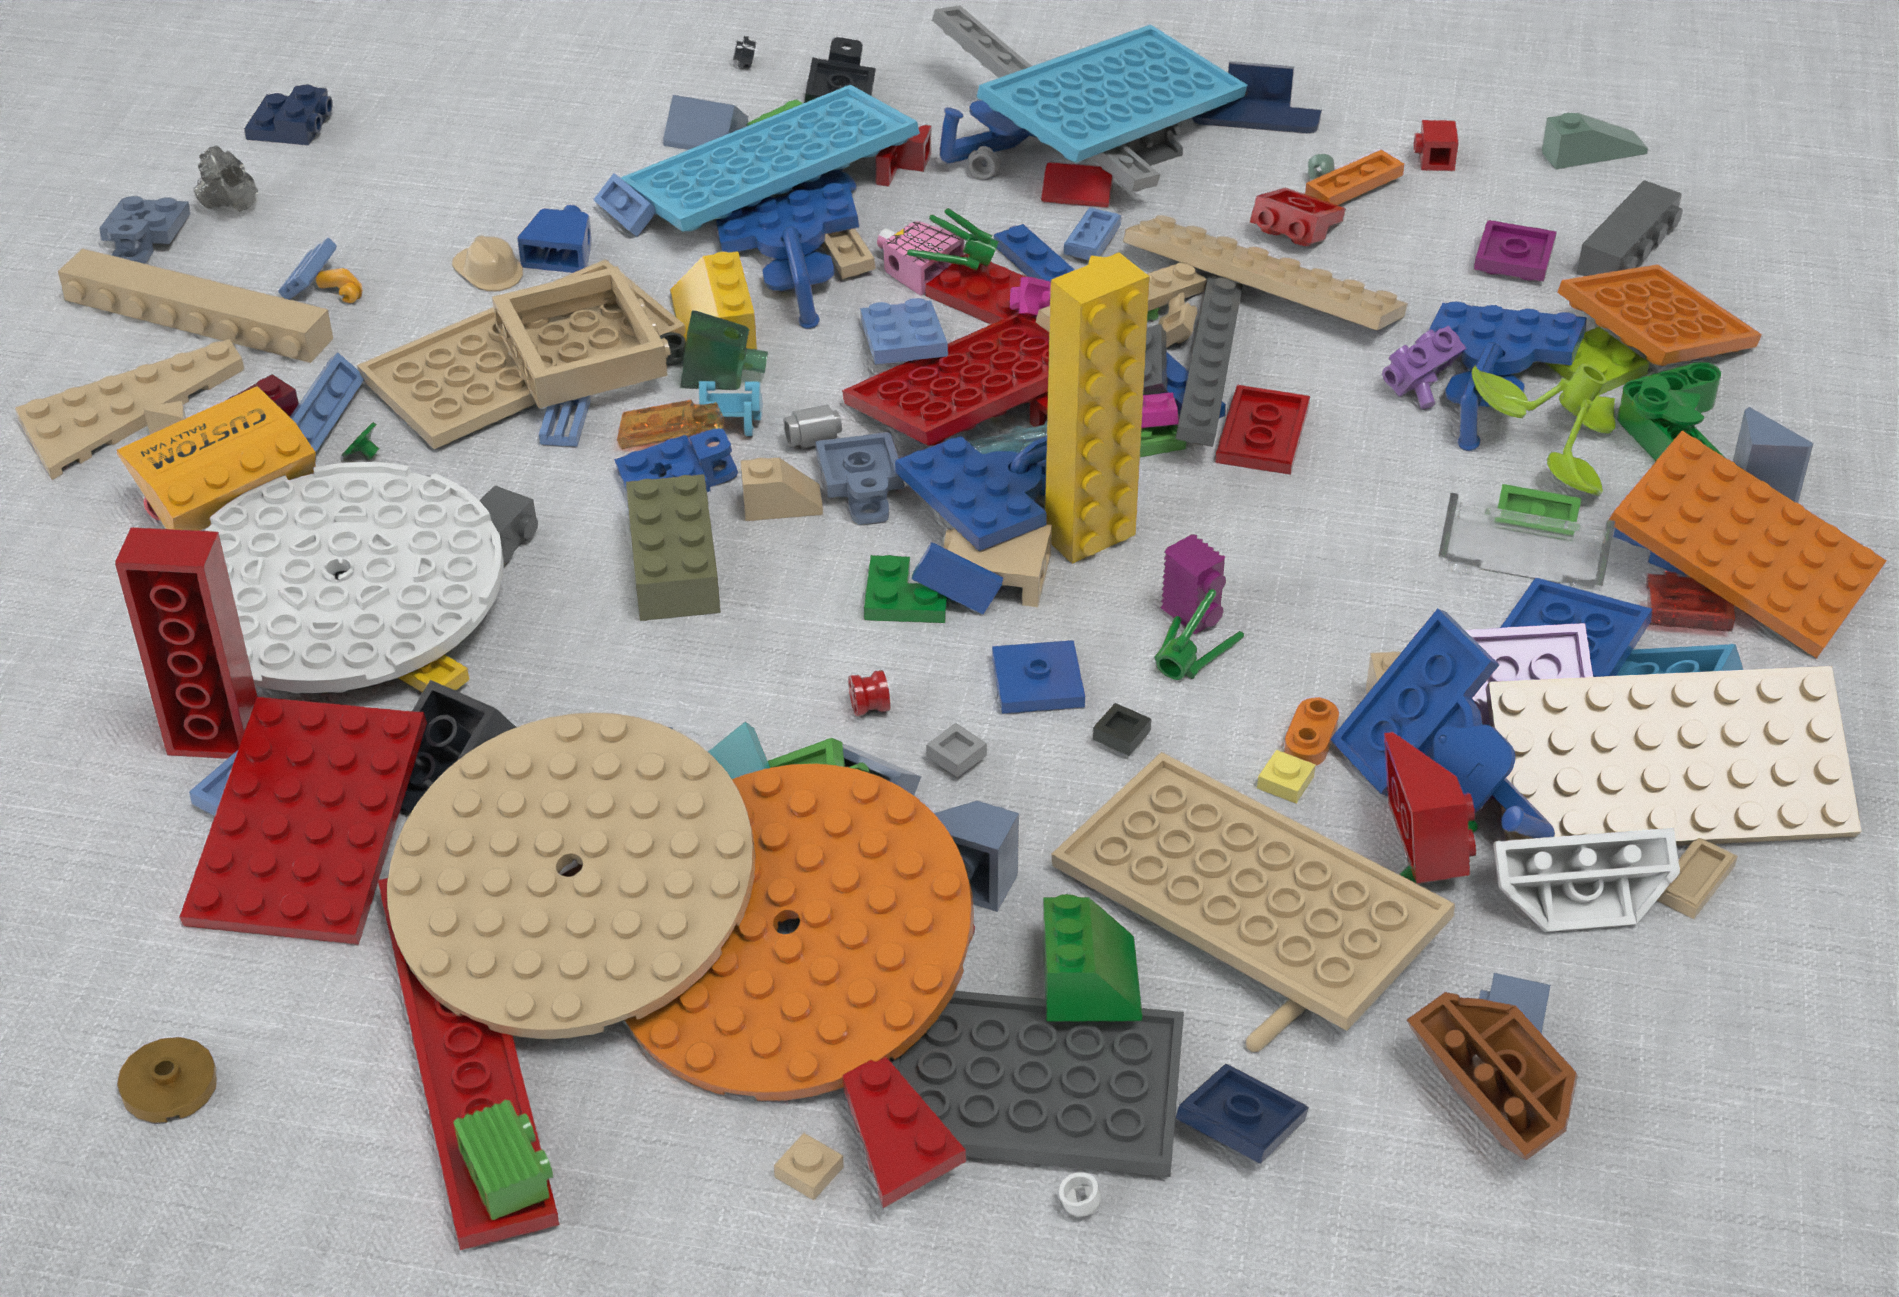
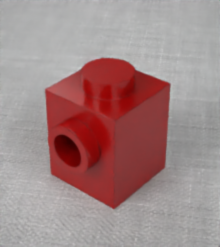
[1413,120,1459,171]

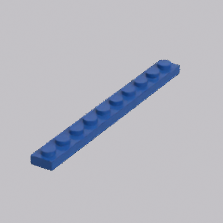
[994,224,1226,418]

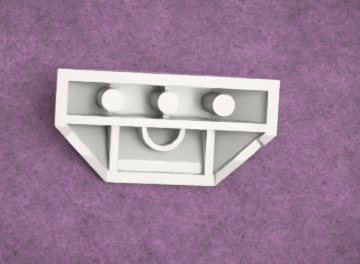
[1493,828,1680,932]

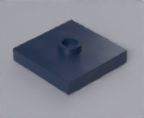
[1176,1063,1309,1164]

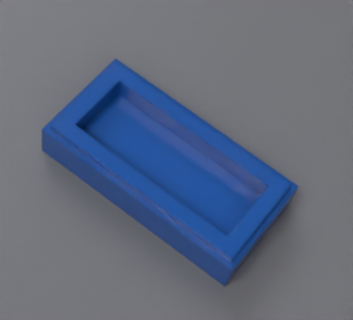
[912,542,1003,614]

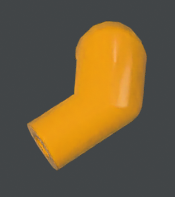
[316,268,363,303]

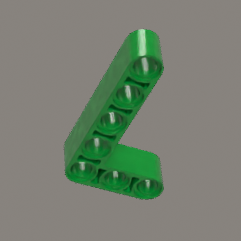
[1617,362,1724,461]

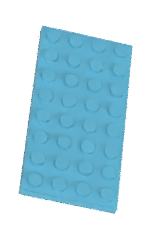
[977,24,1248,163]
[620,85,920,232]

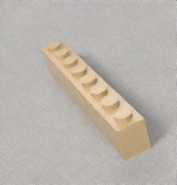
[58,248,333,363]

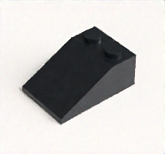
[401,680,516,813]

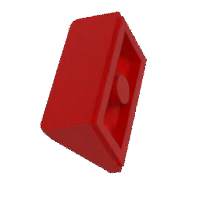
[1041,162,1113,207]

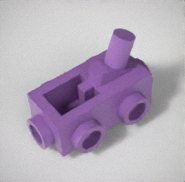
[1382,325,1466,409]

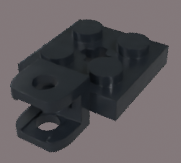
[804,37,876,103]

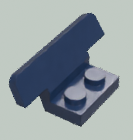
[1192,61,1322,134]

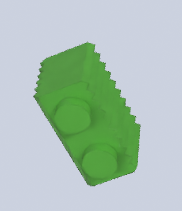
[453,1100,553,1220]

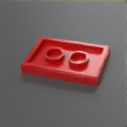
[1215,385,1310,475]

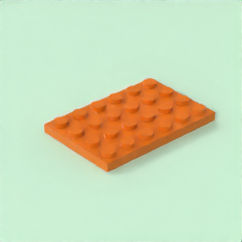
[1607,431,1887,659]

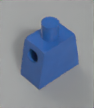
[517,205,592,273]

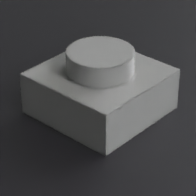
[926,723,987,778]

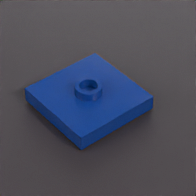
[992,640,1085,714]

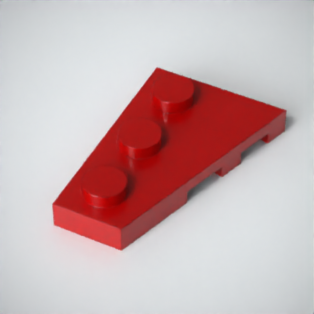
[842,1057,966,1208]

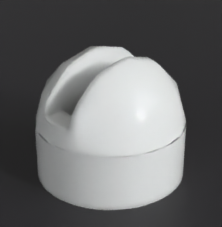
[1059,1172,1101,1218]

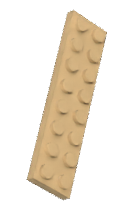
[1123,215,1408,330]

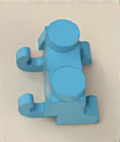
[699,381,763,436]

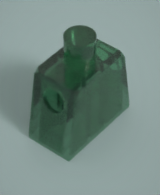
[680,310,768,390]

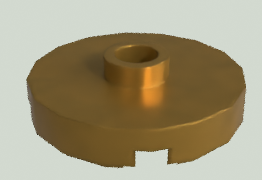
[117,1037,217,1123]

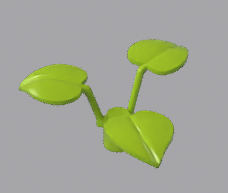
[1472,364,1616,497]

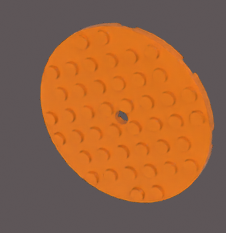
[625,764,974,1101]

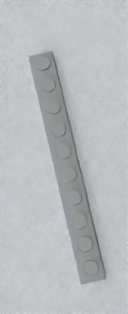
[932,5,1161,192]

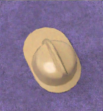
[452,235,523,291]

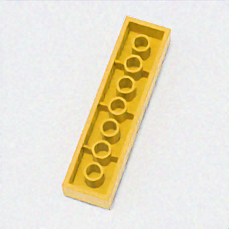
[1045,252,1150,564]

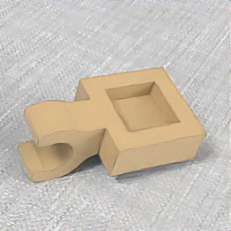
[1158,292,1197,348]

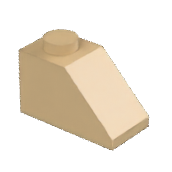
[740,457,823,521]

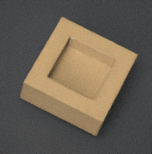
[774,1133,844,1200]

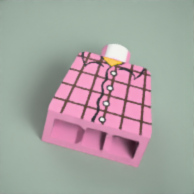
[877,221,964,296]

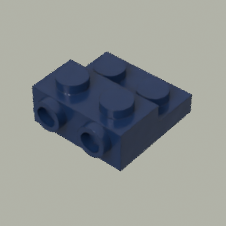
[244,84,333,146]

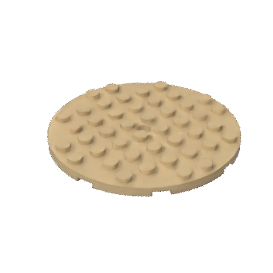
[387,712,755,1039]

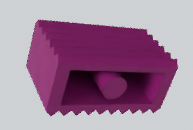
[1160,534,1226,634]

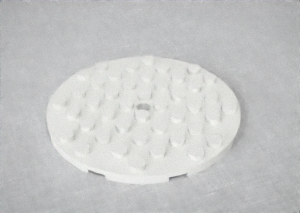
[205,462,504,693]

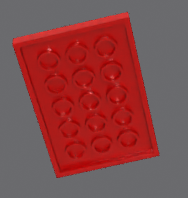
[842,312,1050,446]
[179,697,427,945]

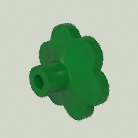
[342,422,380,460]

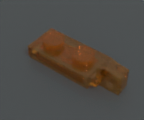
[617,399,725,449]

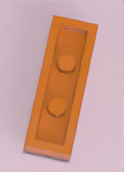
[1305,149,1405,205]

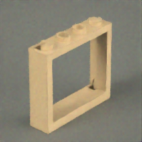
[492,266,671,408]

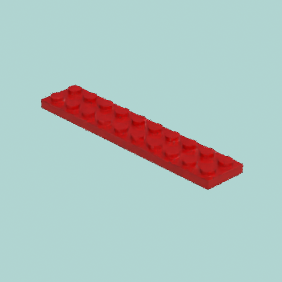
[378,878,560,1250]

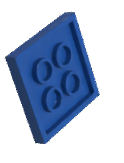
[1500,577,1652,677]

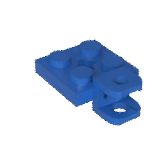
[614,428,738,492]

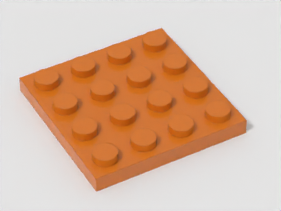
[1557,264,1762,366]

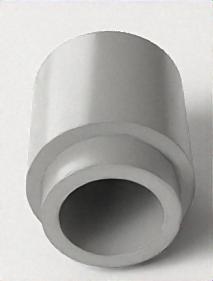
[783,404,842,449]

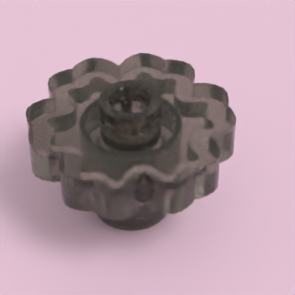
[193,145,258,212]

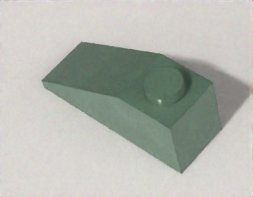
[1541,112,1648,169]

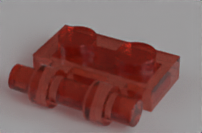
[1646,571,1735,632]

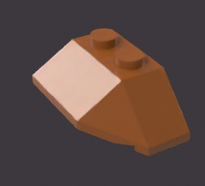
[1407,992,1578,1160]

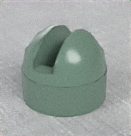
[1307,154,1335,180]

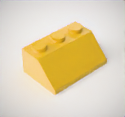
[670,252,757,357]

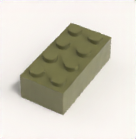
[626,474,721,621]

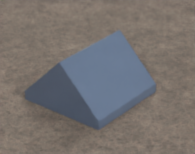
[663,95,748,150]
[1733,407,1814,503]

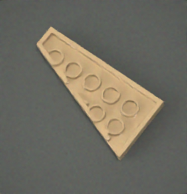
[15,339,245,480]

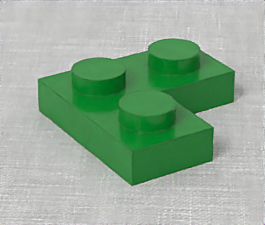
[864,555,948,623]

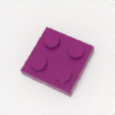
[1474,220,1557,282]

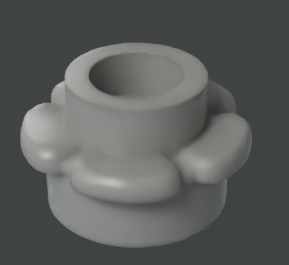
[968,146,1001,179]

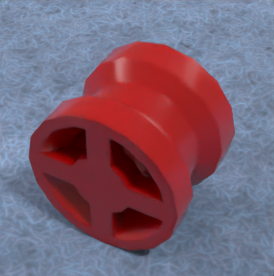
[848,670,891,717]

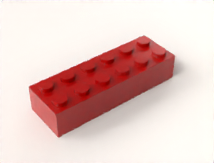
[115,527,257,759]

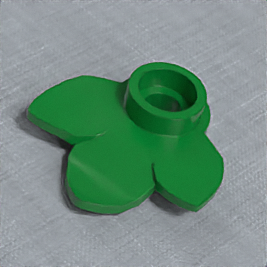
[1632,376,1704,425]

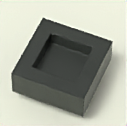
[1093,703,1152,756]

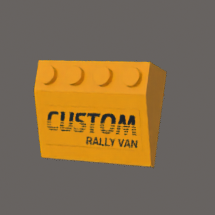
[117,386,316,531]

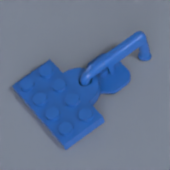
[939,100,1038,163]
[716,183,860,329]
[1429,301,1587,451]
[895,436,1047,551]
[1330,608,1555,839]

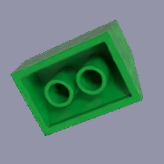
[1043,894,1142,1021]

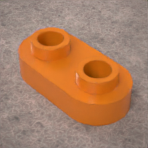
[1284,697,1339,766]

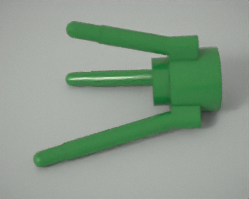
[907,208,999,270]
[1154,589,1244,680]

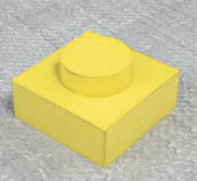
[1257,750,1316,803]

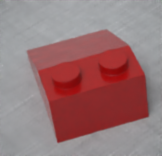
[1384,732,1476,884]

